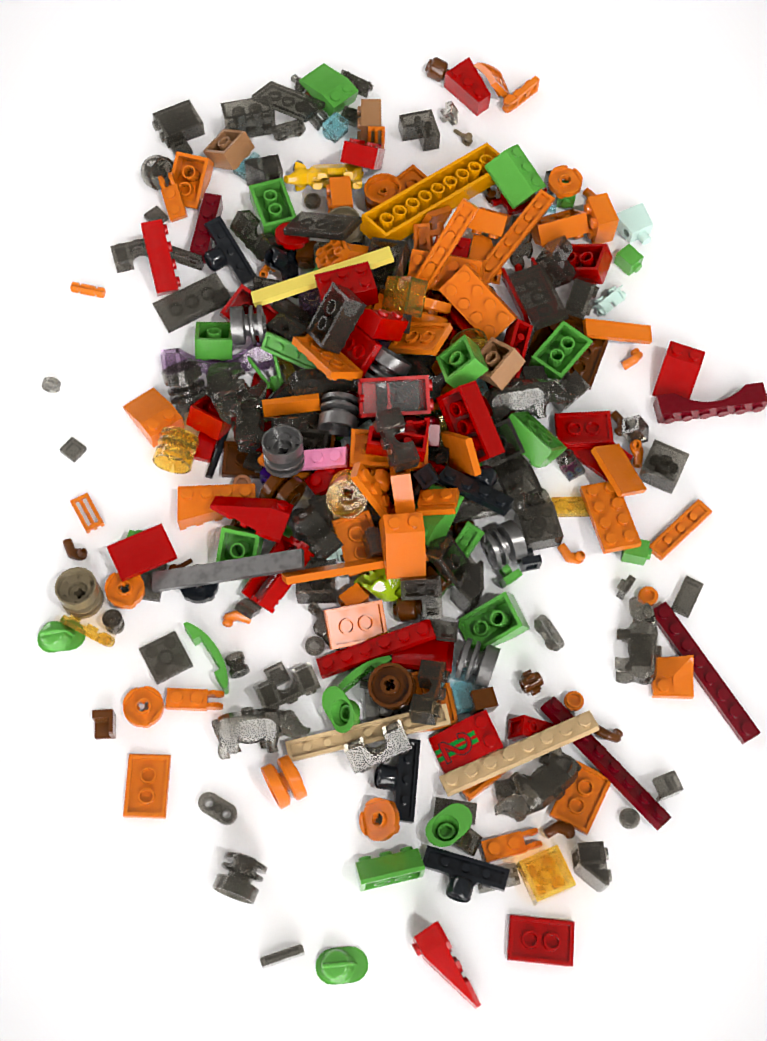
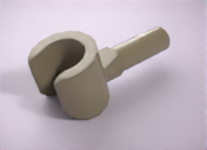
[453,129,473,146]

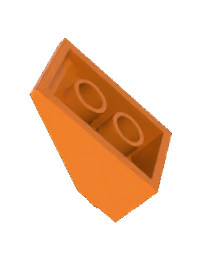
[168,151,214,210]
[468,206,512,239]
[122,387,185,448]
[379,512,426,580]

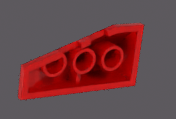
[210,496,294,544]
[411,921,481,1009]

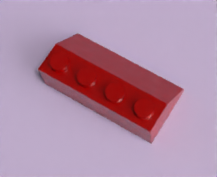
[436,380,505,463]

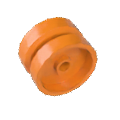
[364,173,402,211]
[407,294,452,323]
[260,754,307,810]

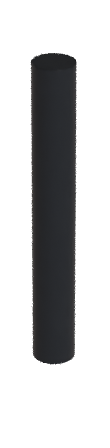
[205,430,230,479]

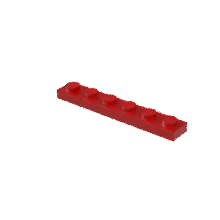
[316,619,437,679]

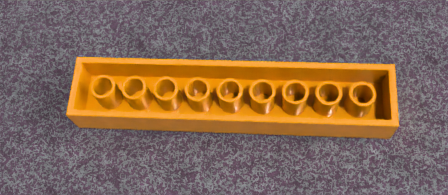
[359,142,500,249]

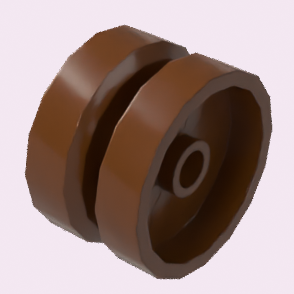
[259,475,307,508]
[368,662,417,711]

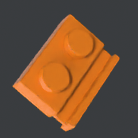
[416,488,460,516]

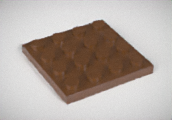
[522,310,609,390]

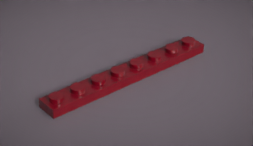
[649,601,761,745]
[540,696,672,831]

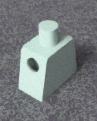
[616,202,653,245]

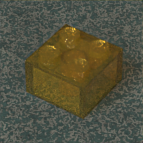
[382,276,428,318]
[516,845,576,906]

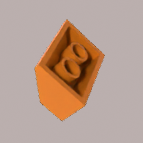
[530,208,589,248]

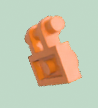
[413,222,444,251]

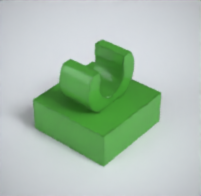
[498,564,523,588]

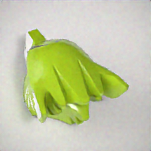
[354,568,415,602]

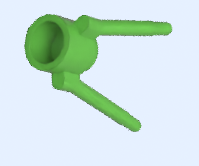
[247,354,286,392]

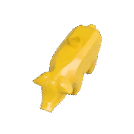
[284,162,364,191]

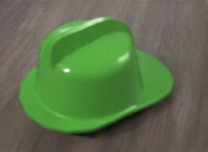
[37,620,86,653]
[322,686,360,733]
[425,803,473,847]
[315,946,368,985]

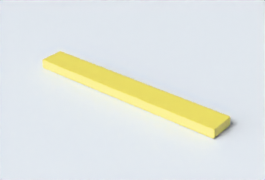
[251,246,394,308]

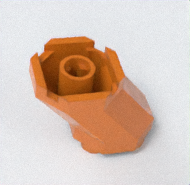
[315,237,377,273]

